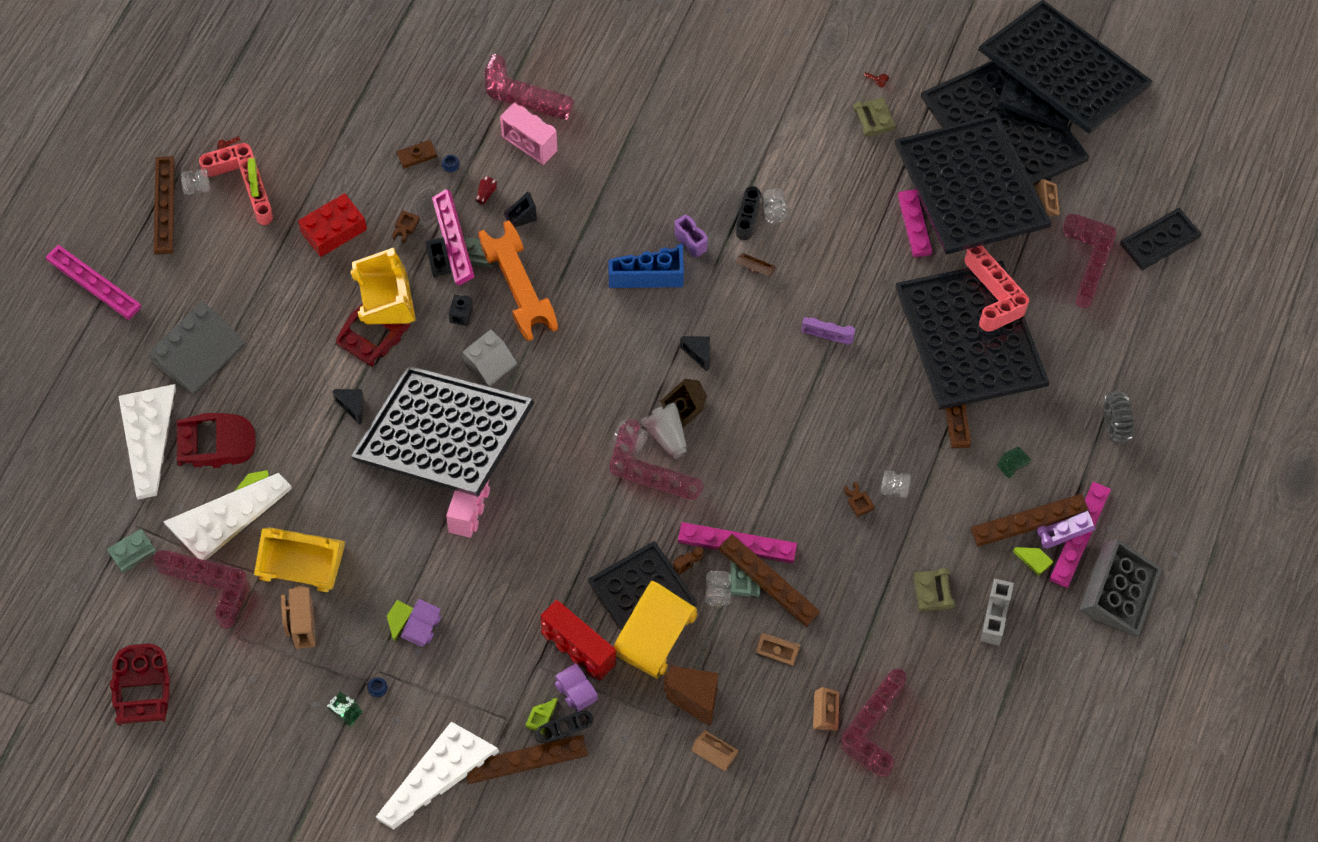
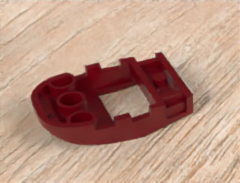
[336,303,411,367]
[177,413,256,468]
[110,643,170,726]

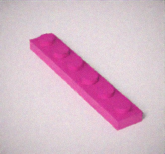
[432,189,475,286]
[46,244,142,320]
[1049,482,1111,588]
[678,522,797,564]

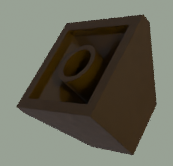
[660,379,707,428]

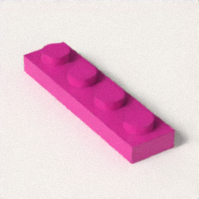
[898,189,932,258]

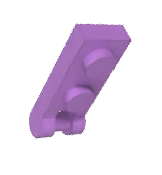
[801,317,855,345]
[1037,511,1096,548]

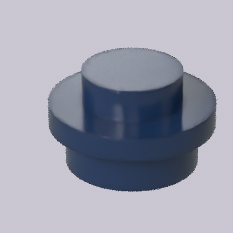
[442,155,460,172]
[367,677,388,697]

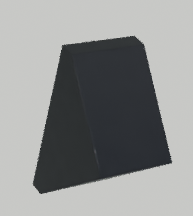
[504,192,537,228]
[425,237,451,277]
[680,336,710,371]
[332,389,364,424]

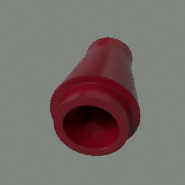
[475,176,497,205]

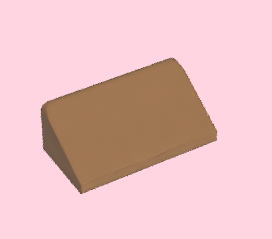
[1034,179,1060,216]
[755,633,800,665]
[813,687,839,731]
[692,730,739,771]

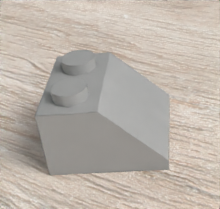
[462,330,517,387]

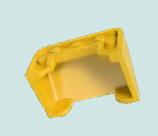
[351,248,416,324]
[254,528,345,592]
[614,580,698,679]

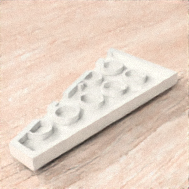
[119,384,176,500]
[164,473,292,563]
[376,722,499,830]

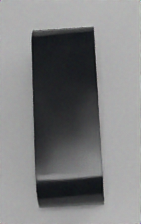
[736,186,761,240]
[534,710,593,744]

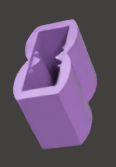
[674,215,708,258]
[401,599,441,647]
[554,664,598,712]

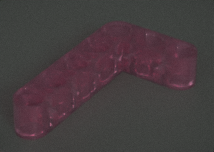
[484,54,574,119]
[1062,213,1117,308]
[609,419,704,500]
[153,550,249,628]
[841,669,906,777]

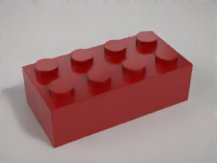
[540,599,616,681]

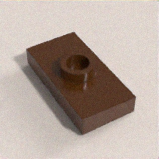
[396,140,437,169]
[736,253,776,276]

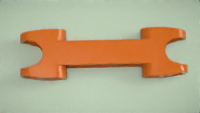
[478,221,558,342]

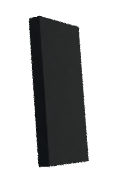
[1120,208,1202,271]

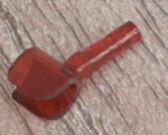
[864,72,889,87]
[217,136,240,150]

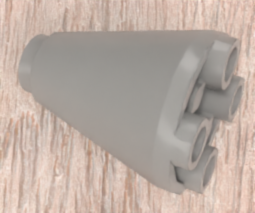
[640,403,687,459]

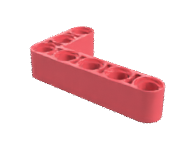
[199,143,273,225]
[964,246,1029,331]

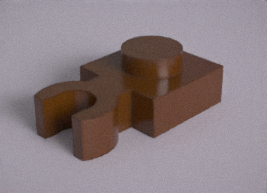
[392,211,420,244]
[844,482,875,518]
[673,546,704,576]

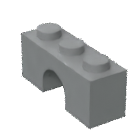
[980,578,1014,646]

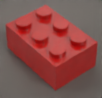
[298,193,367,258]

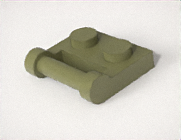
[853,97,895,137]
[913,568,955,612]

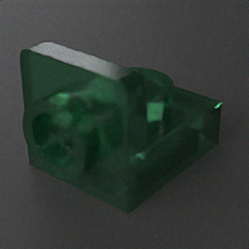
[997,446,1032,478]
[326,692,363,726]

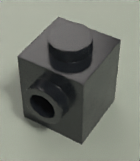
[448,294,473,327]

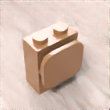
[281,586,316,649]

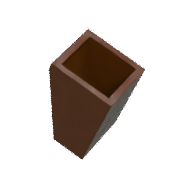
[663,665,719,726]

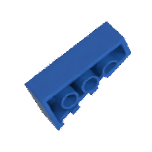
[609,244,684,288]

